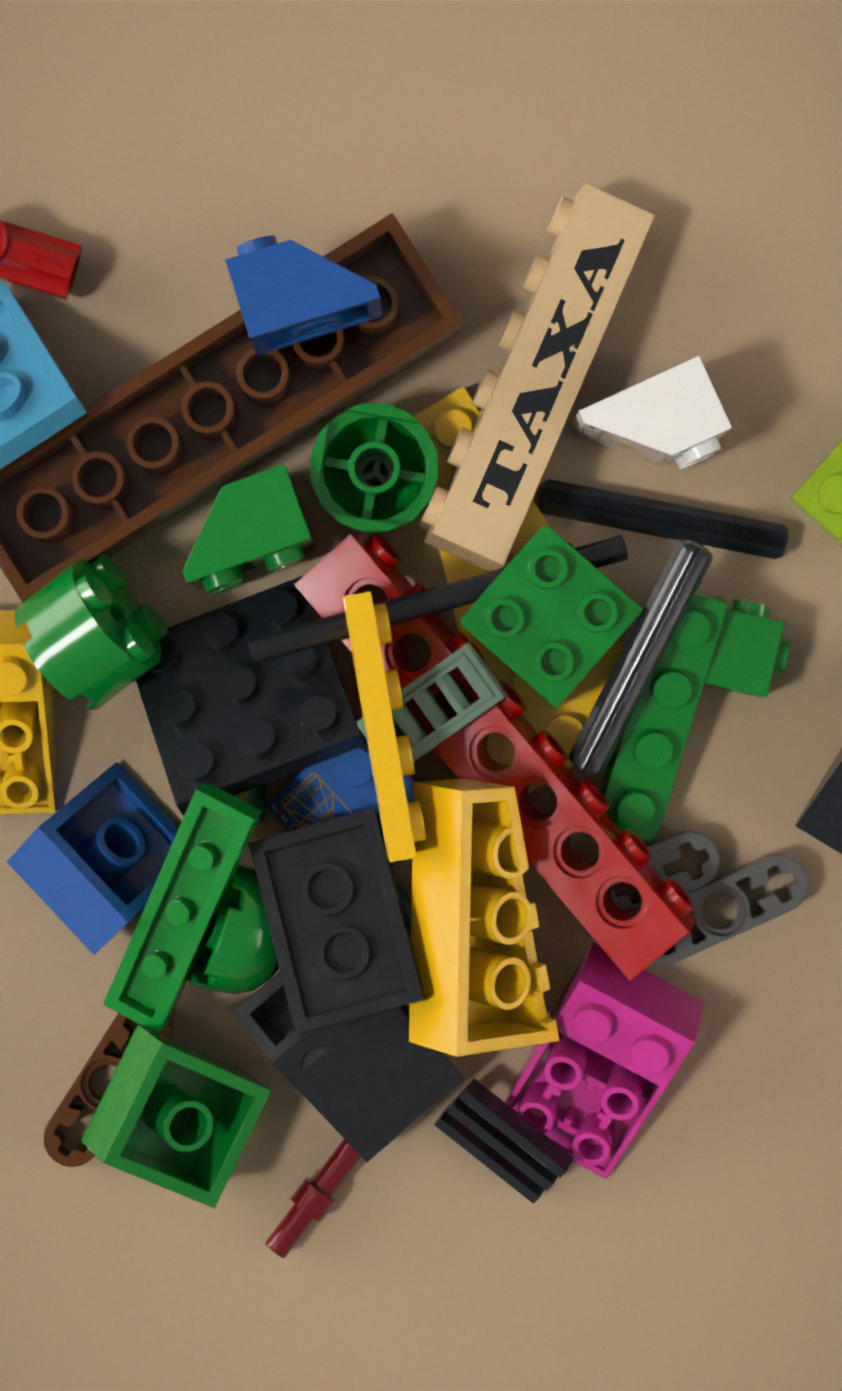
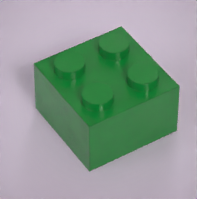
[81,1024,271,1209]

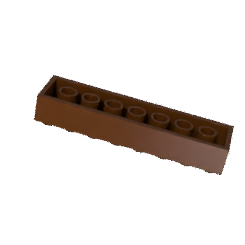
[0,213,462,602]

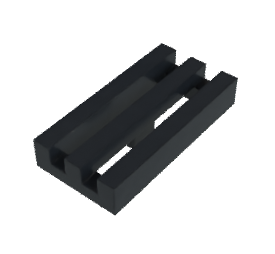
[434,1078,574,1204]

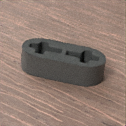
[611,831,720,911]

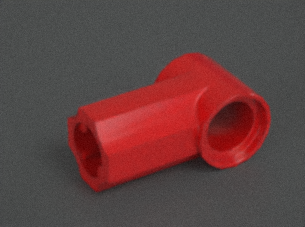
[0,220,83,300]

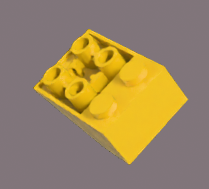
[0,610,57,815]

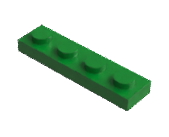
[600,591,729,844]
[103,781,262,1034]

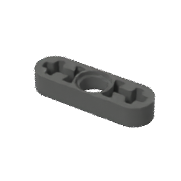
[653,854,808,965]

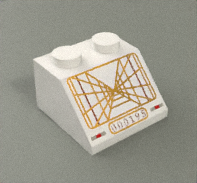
[571,356,732,471]

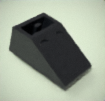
[232,971,465,1162]

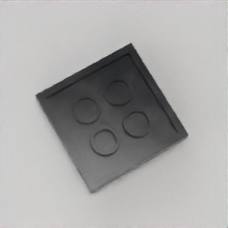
[136,576,365,815]

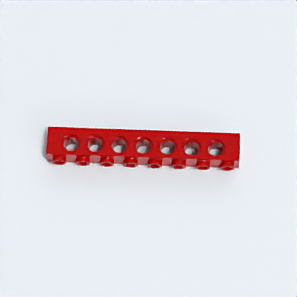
[294,532,697,981]

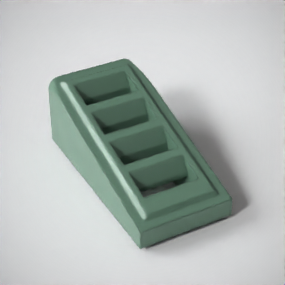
[357,642,507,762]

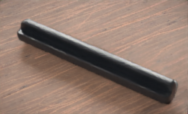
[538,479,789,559]
[569,539,713,776]

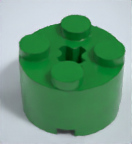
[14,554,168,710]

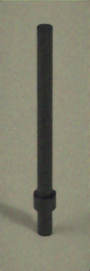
[247,535,628,665]

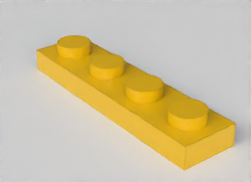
[343,591,426,862]

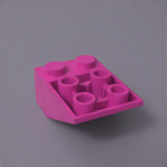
[504,943,705,1179]

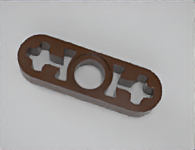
[43,1013,173,1167]

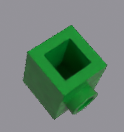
[704,599,791,698]

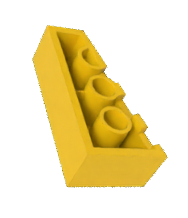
[409,778,560,1057]

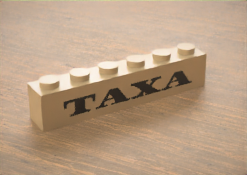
[421,183,655,572]

